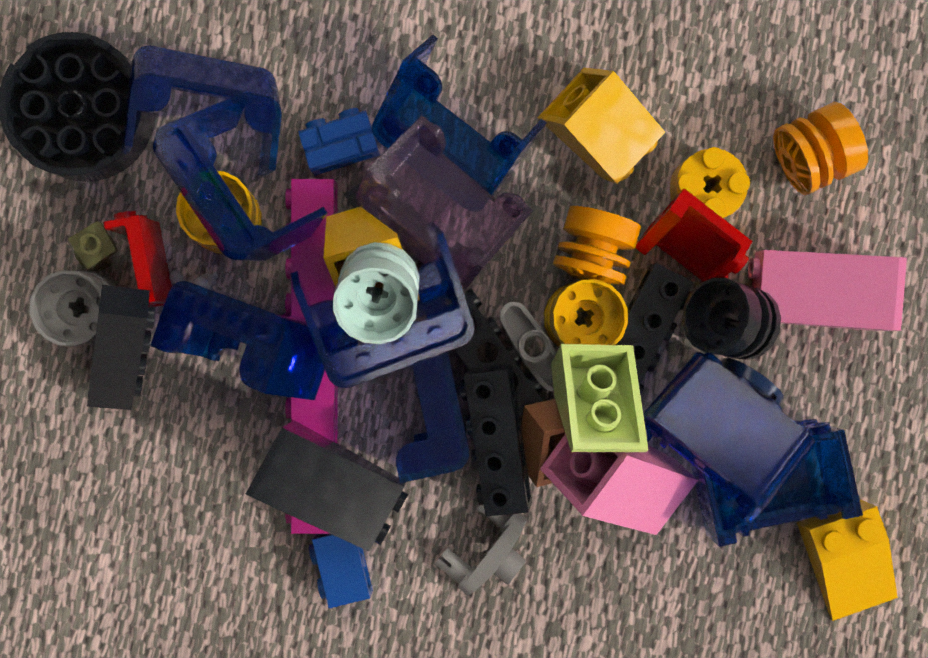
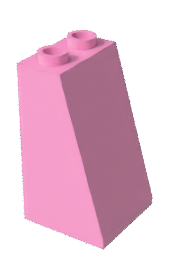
[748,250,907,331]
[540,434,698,535]

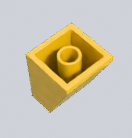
[537,68,665,184]
[324,207,420,301]

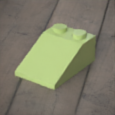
[551,344,649,452]

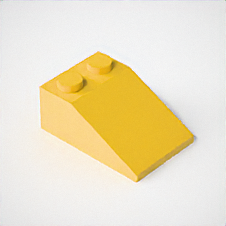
[797,500,898,621]

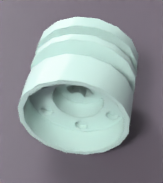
[333,242,420,344]

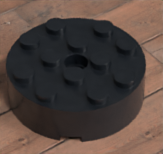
[0,32,155,182]

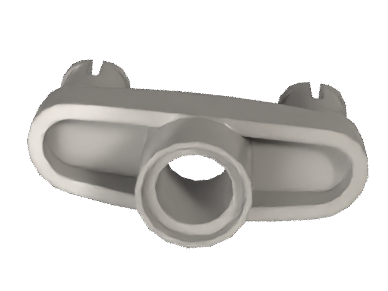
[499,302,556,390]
[434,505,528,596]

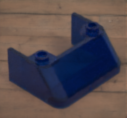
[372,35,547,212]
[121,46,282,176]
[153,92,327,262]
[290,222,474,388]

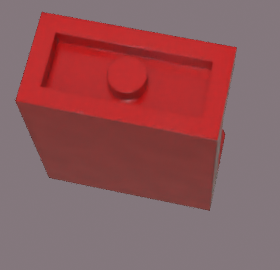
[635,188,753,282]
[103,211,175,307]

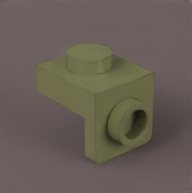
[68,221,118,271]

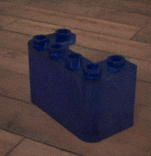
[150,281,333,400]
[369,326,469,483]
[643,352,816,523]
[688,419,863,547]

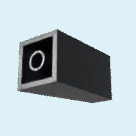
[245,420,408,551]

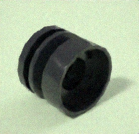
[682,278,781,360]

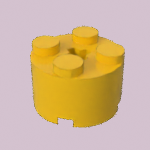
[670,147,750,218]

